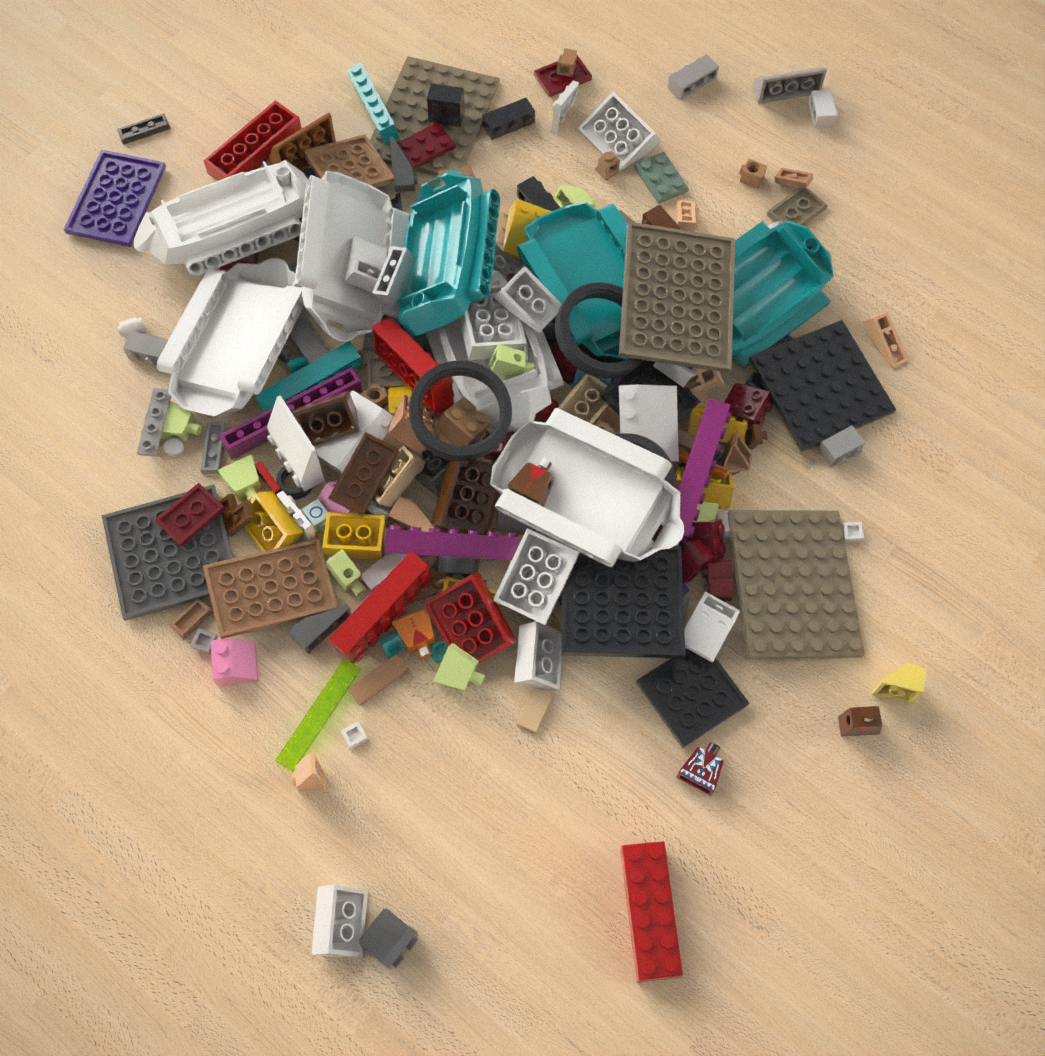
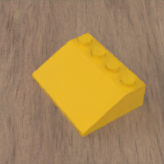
[502,199,552,259]

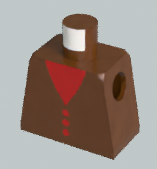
[507,458,554,507]
[838,706,882,737]

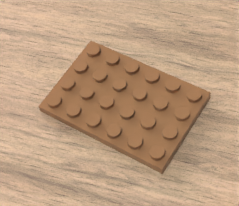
[202,539,338,639]

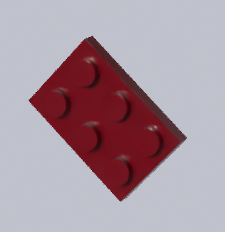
[534,55,592,97]
[397,122,456,170]
[155,483,225,547]

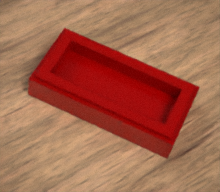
[254,461,282,497]

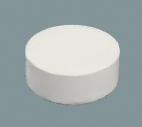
[164,438,184,457]

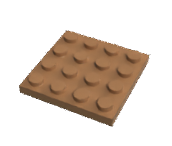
[304,134,395,188]

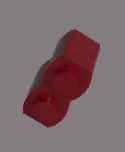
[702,560,734,601]

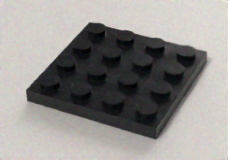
[599,360,701,423]
[636,648,750,748]

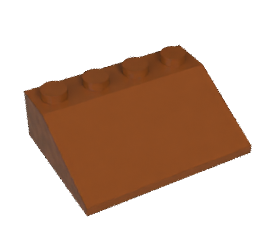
[269,112,336,170]

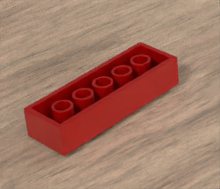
[203,100,302,181]
[371,317,455,415]
[329,551,433,664]
[620,841,683,983]

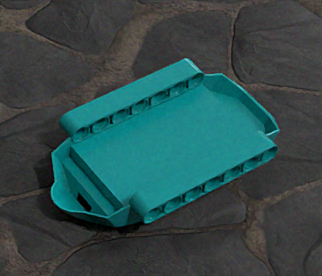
[397,169,500,336]
[517,202,644,361]
[732,221,834,369]

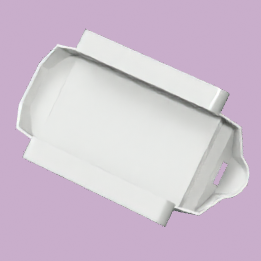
[134,160,308,276]
[295,171,409,342]
[157,258,304,416]
[426,270,564,431]
[490,408,684,567]

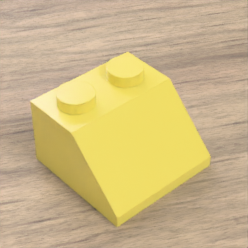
[872,664,926,704]

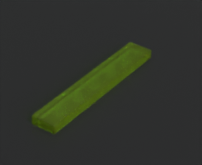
[275,659,361,772]

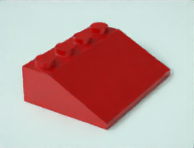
[424,572,518,664]

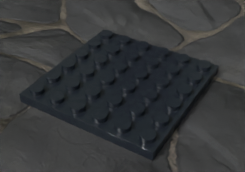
[749,320,896,452]
[561,543,686,659]

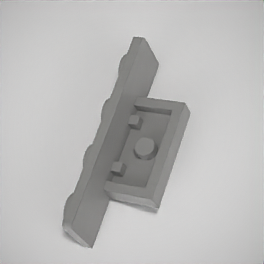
[137,388,172,457]

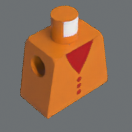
[392,609,435,659]

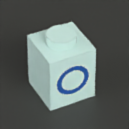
[302,499,328,533]

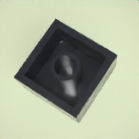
[427,83,465,127]

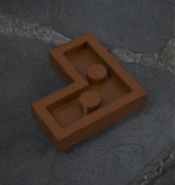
[219,494,255,537]

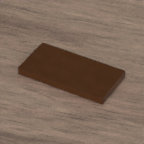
[328,432,399,517]

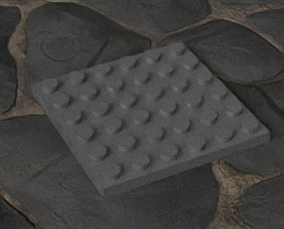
[101,485,233,621]

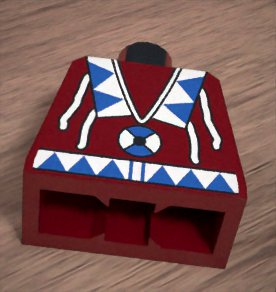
[676,742,724,796]

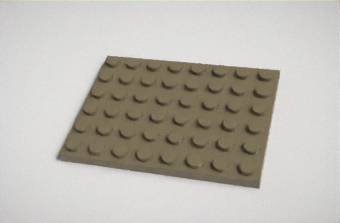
[370,56,500,176]
[619,221,735,373]
[727,510,865,659]

